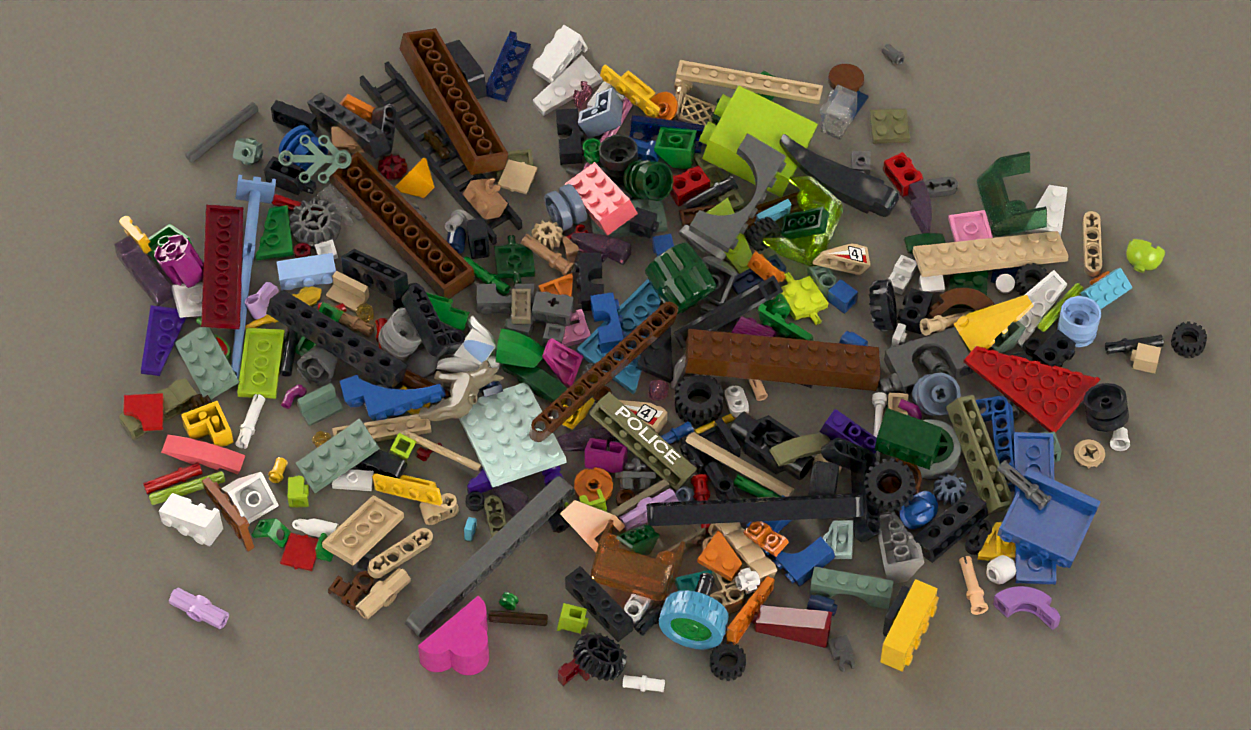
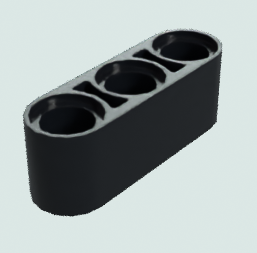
[371,104,397,157]
[354,450,407,479]

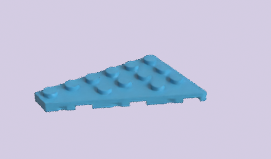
[576,279,662,394]

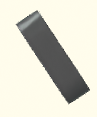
[922,177,958,198]

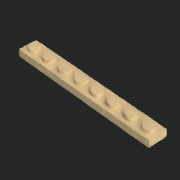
[676,60,823,104]

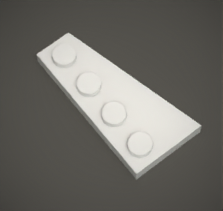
[533,55,603,116]

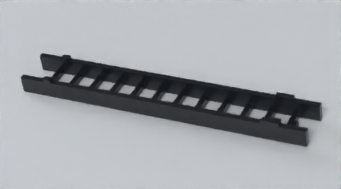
[359,61,522,245]

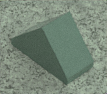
[991,321,1026,353]

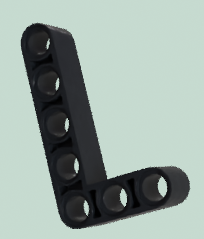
[821,438,880,542]

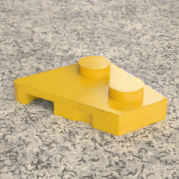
[977,522,1016,561]

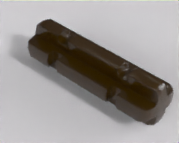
[424,129,450,160]

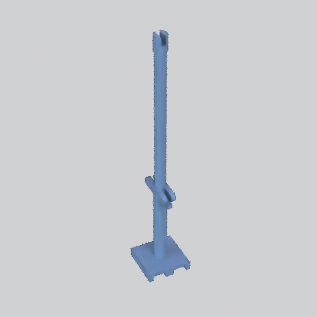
[231,175,276,379]

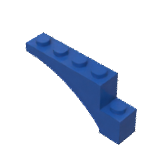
[340,375,447,421]

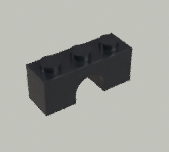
[556,108,584,165]
[575,252,604,311]

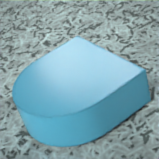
[464,517,477,541]

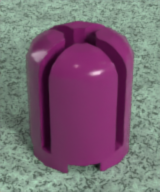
[154,235,204,288]

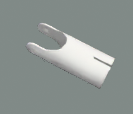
[292,518,339,537]

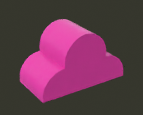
[418,596,489,675]

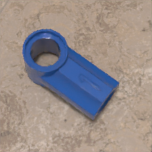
[632,138,660,162]

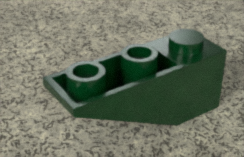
[616,524,660,558]

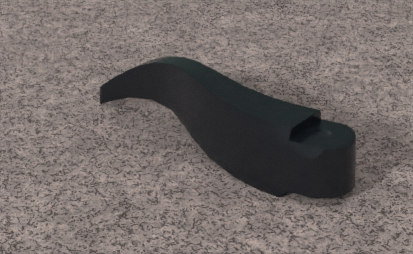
[779,134,899,217]

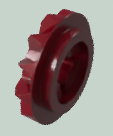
[378,154,407,180]

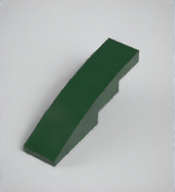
[502,364,568,403]

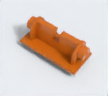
[747,251,786,283]

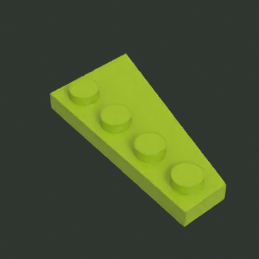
[706,198,752,274]

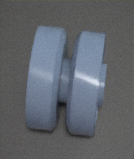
[544,183,587,231]
[912,373,961,416]

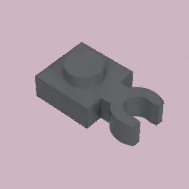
[827,635,855,672]

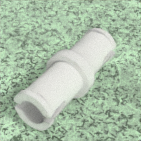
[623,675,665,692]

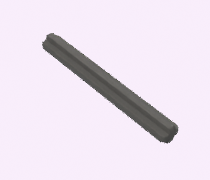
[186,102,258,162]

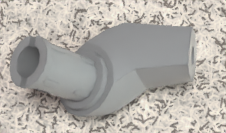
[445,209,473,236]

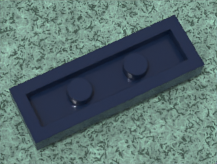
[732,254,786,295]

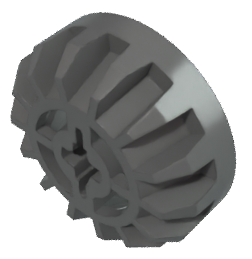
[290,198,341,249]

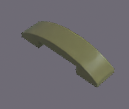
[694,154,744,210]
[770,434,831,466]

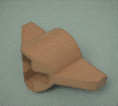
[562,236,579,263]

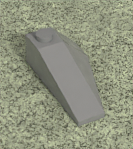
[878,511,924,584]

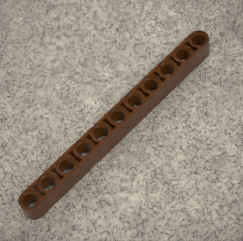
[529,302,678,442]

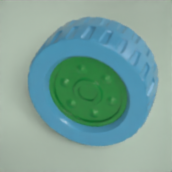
[659,573,729,650]

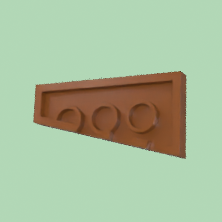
[202,477,255,551]

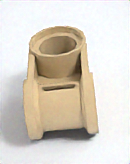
[419,493,459,525]

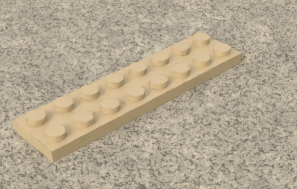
[913,231,1068,277]

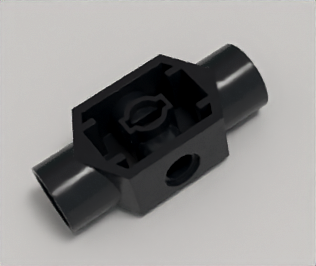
[730,411,815,480]

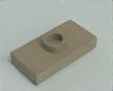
[511,289,531,324]

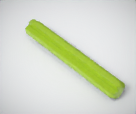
[1037,283,1084,332]
[149,471,225,505]

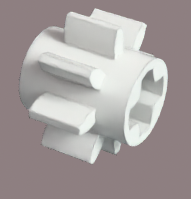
[735,568,760,594]

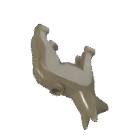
[419,360,504,421]

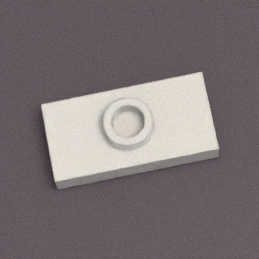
[332,469,374,491]

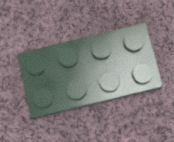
[589,199,667,240]
[174,327,240,399]
[296,419,380,493]

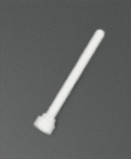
[872,392,888,461]

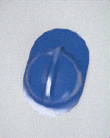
[900,491,938,529]

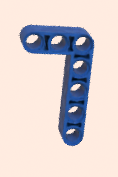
[976,396,1015,492]

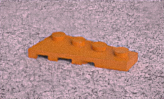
[725,576,775,646]

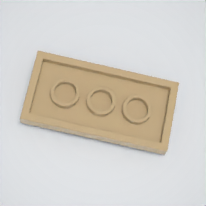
[322,495,404,565]

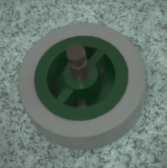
[917,419,961,479]

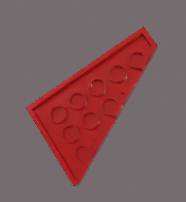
[963,346,1101,433]

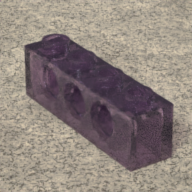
[114,235,173,306]

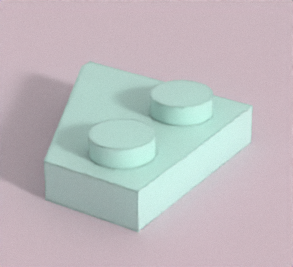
[823,520,854,559]

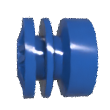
[279,125,328,171]

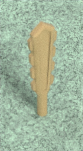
[403,430,482,472]

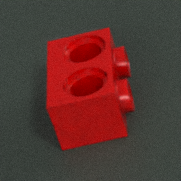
[883,152,923,198]
[669,165,710,207]

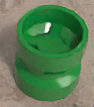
[583,138,601,164]

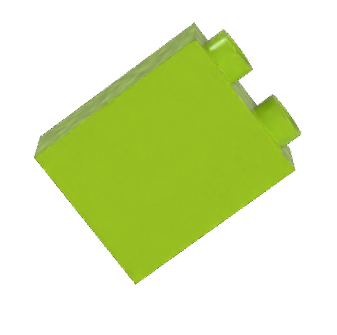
[699,85,818,197]

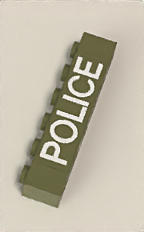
[589,392,697,491]

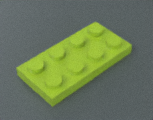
[237,328,285,399]

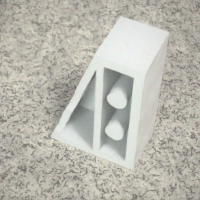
[532,25,588,83]
[159,493,223,547]

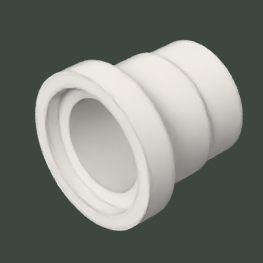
[1110,427,1130,451]

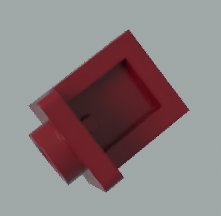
[558,659,590,686]

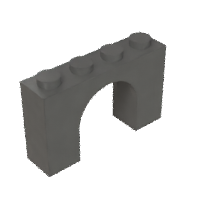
[884,327,973,395]

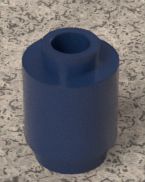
[446,226,466,254]
[807,594,838,616]

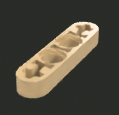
[1082,211,1102,277]
[368,528,433,578]

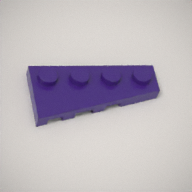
[141,305,187,376]

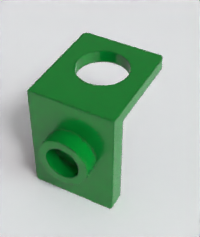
[251,518,291,548]

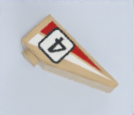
[813,243,870,275]
[619,400,668,434]

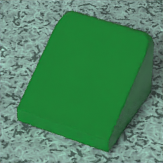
[315,533,334,562]

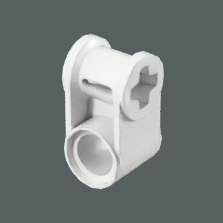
[624,586,656,626]

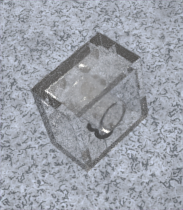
[819,85,857,140]

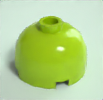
[1126,239,1166,273]

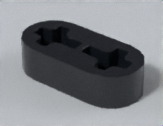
[965,520,992,555]

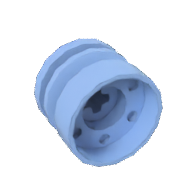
[1057,296,1101,347]

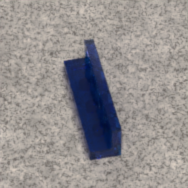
[486,31,531,102]
[629,115,704,153]

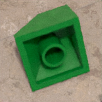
[654,127,697,169]

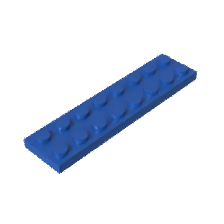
[1013,432,1056,585]

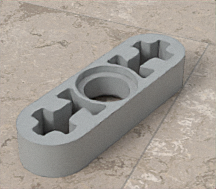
[679,225,726,260]

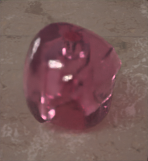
[648,380,669,401]

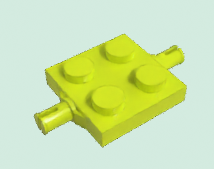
[780,272,829,325]

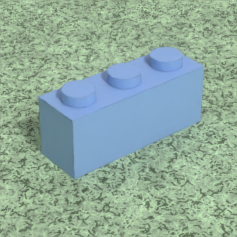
[277,253,336,290]

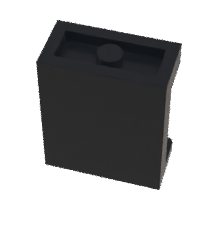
[679,418,741,475]

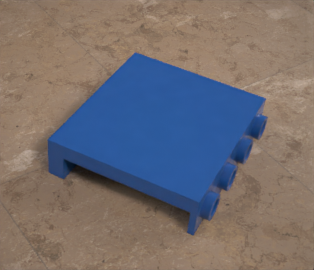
[997,468,1101,568]

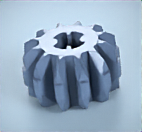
[933,472,967,506]

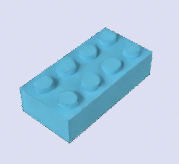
[1080,268,1133,309]

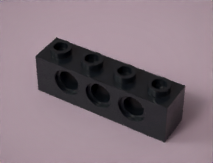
[341,249,409,301]
[913,491,989,563]
[565,566,633,642]

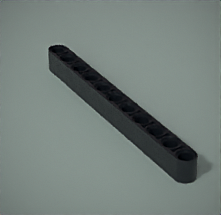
[646,493,864,526]

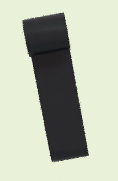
[445,40,487,99]
[401,284,465,357]

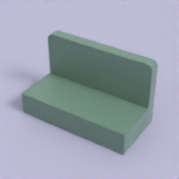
[297,383,343,426]

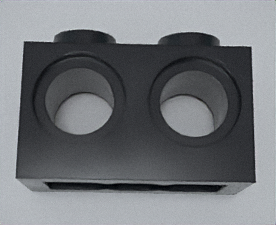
[897,288,933,334]
[1032,330,1076,368]

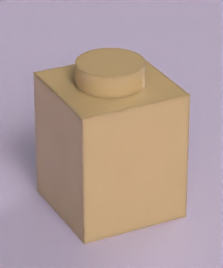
[1130,343,1161,374]

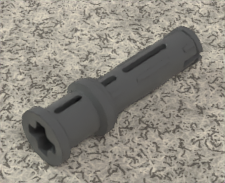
[997,460,1052,511]

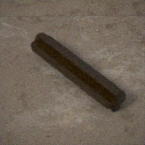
[488,610,548,626]

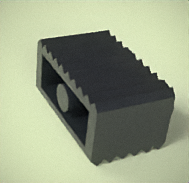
[467,218,490,259]

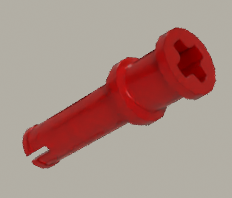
[691,474,711,534]

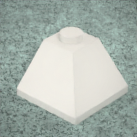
[221,472,279,524]

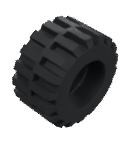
[675,374,723,426]
[864,458,916,512]

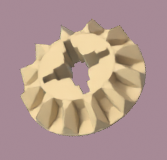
[1073,439,1105,469]

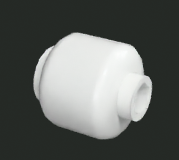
[986,555,1016,584]

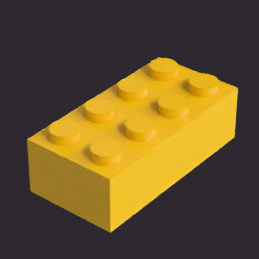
[880,579,939,672]

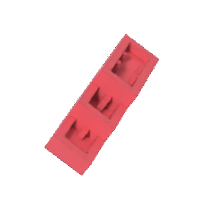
[161,435,245,475]

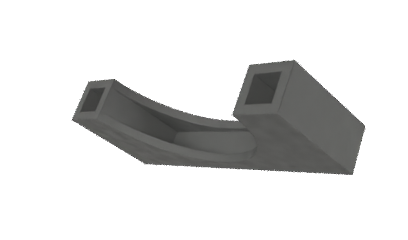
[689,133,787,253]

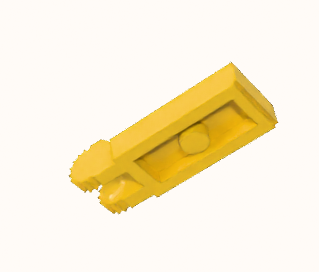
[119,216,151,254]

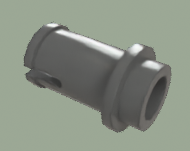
[882,44,905,65]

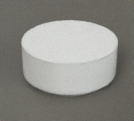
[996,274,1015,294]

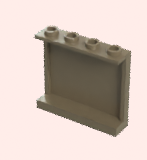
[603,479,706,579]

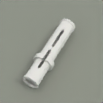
[235,394,265,449]

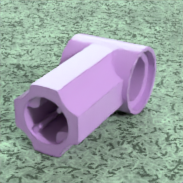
[245,282,279,319]

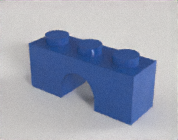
[591,292,626,354]

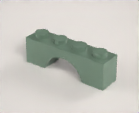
[810,566,893,609]

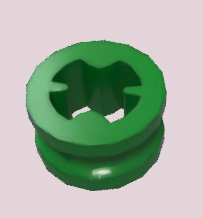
[499,592,519,611]

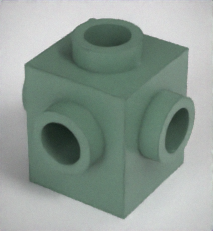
[233,137,263,165]

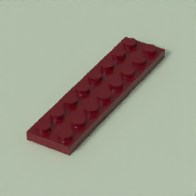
[201,204,244,330]

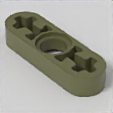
[484,496,507,538]

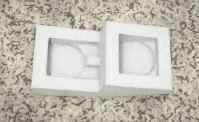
[888,255,918,295]

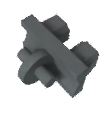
[615,458,656,489]

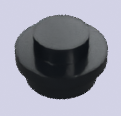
[1023,337,1042,356]

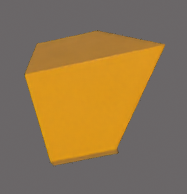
[395,158,435,198]

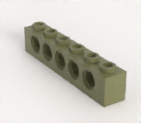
[946,395,1013,514]

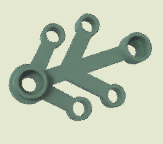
[278,135,352,184]

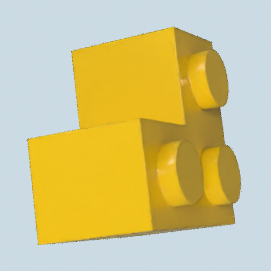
[181,401,234,447]

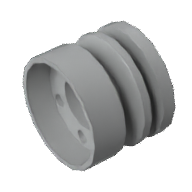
[378,308,422,359]

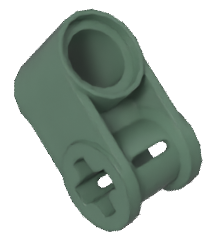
[807,266,836,298]

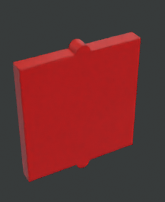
[280,533,319,571]

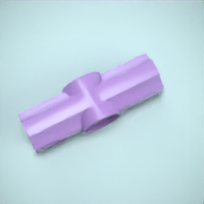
[619,488,679,531]
[169,588,229,629]

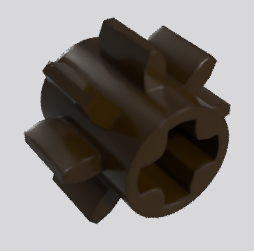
[188,394,212,411]

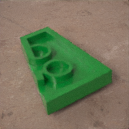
[255,205,294,261]

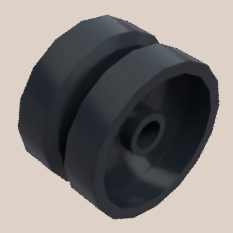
[1084,383,1129,432]

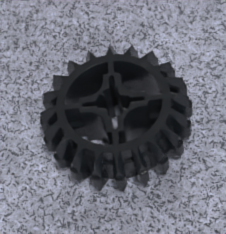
[572,632,627,681]

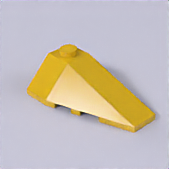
[954,295,1034,351]

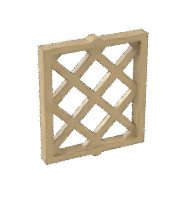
[678,94,716,129]

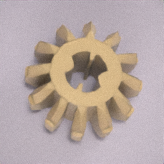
[531,220,563,251]

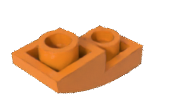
[743,521,789,557]

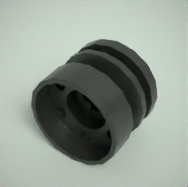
[599,135,638,184]

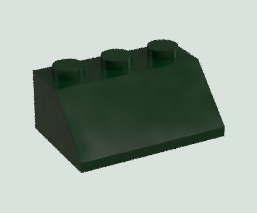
[875,408,943,470]

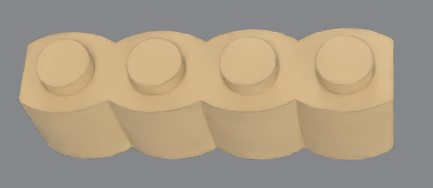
[708,522,777,582]

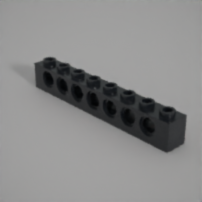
[266,290,408,389]

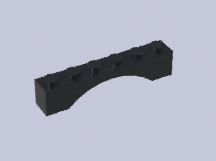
[307,92,390,159]
[673,275,783,349]

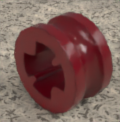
[294,243,311,258]

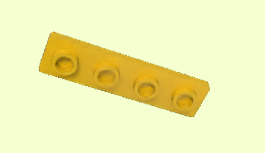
[600,65,660,120]
[372,473,443,506]

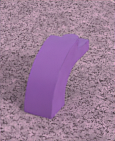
[993,586,1061,630]

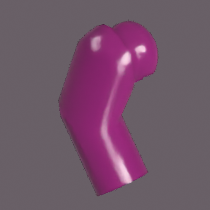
[281,384,307,409]
[898,399,922,420]

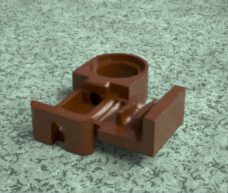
[328,571,374,610]

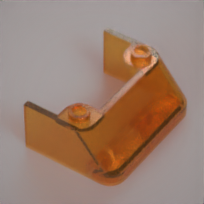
[591,519,685,601]

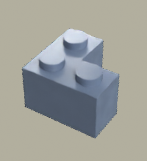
[578,87,623,139]

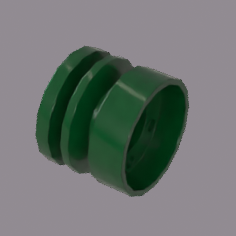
[623,159,674,201]

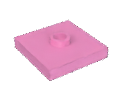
[948,210,993,242]

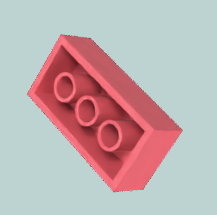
[565,162,638,235]

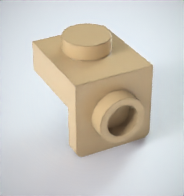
[888,393,908,415]

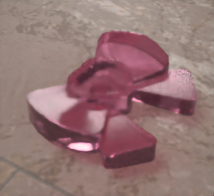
[573,81,592,109]

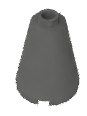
[297,344,338,386]

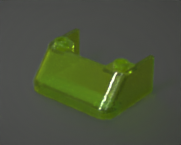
[762,176,843,266]

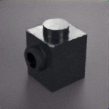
[630,207,659,238]

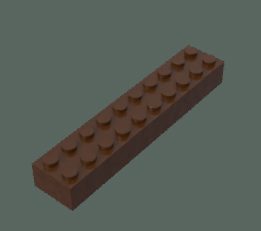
[399,28,508,175]
[329,151,475,299]
[685,329,880,391]

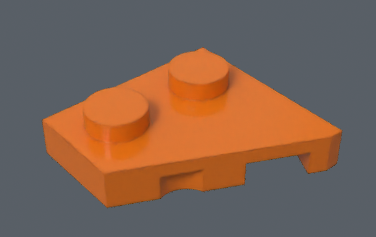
[697,531,742,582]

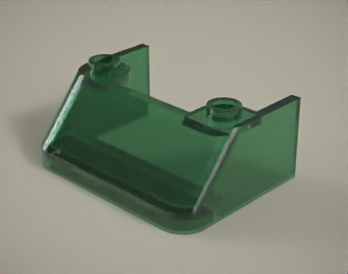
[977,152,1047,236]

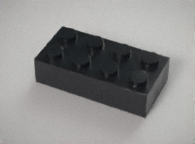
[271,100,318,134]

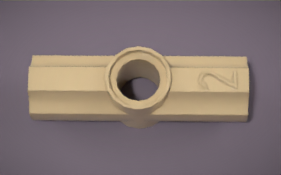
[356,568,411,620]

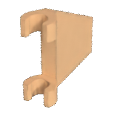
[560,500,625,553]

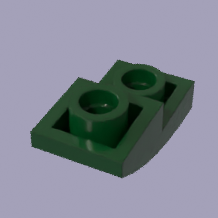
[904,233,946,254]

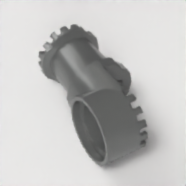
[918,350,953,377]

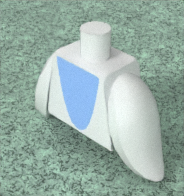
[436,316,501,373]

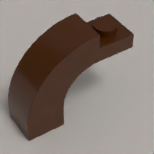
[929,288,995,318]

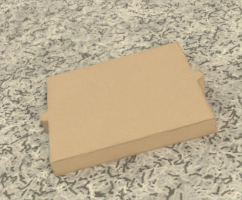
[498,159,537,195]

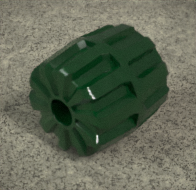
[645,242,716,314]

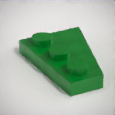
[758,303,814,341]

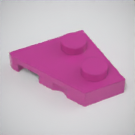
[542,338,583,388]

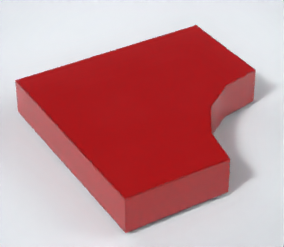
[124,393,164,431]

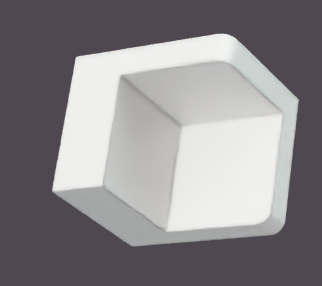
[919,275,945,293]

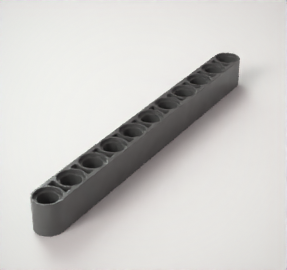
[405,476,575,638]

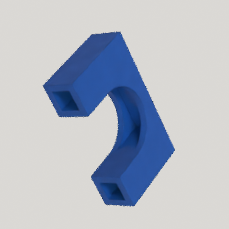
[747,495,836,587]

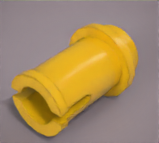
[268,457,288,483]

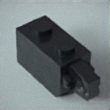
[264,156,316,195]

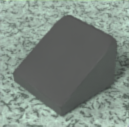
[352,552,377,572]

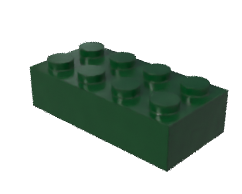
[781,207,829,240]

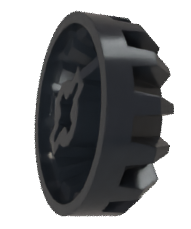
[869,279,897,331]

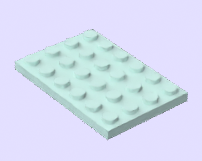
[459,383,567,487]

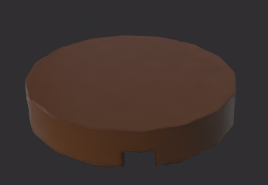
[828,64,864,94]

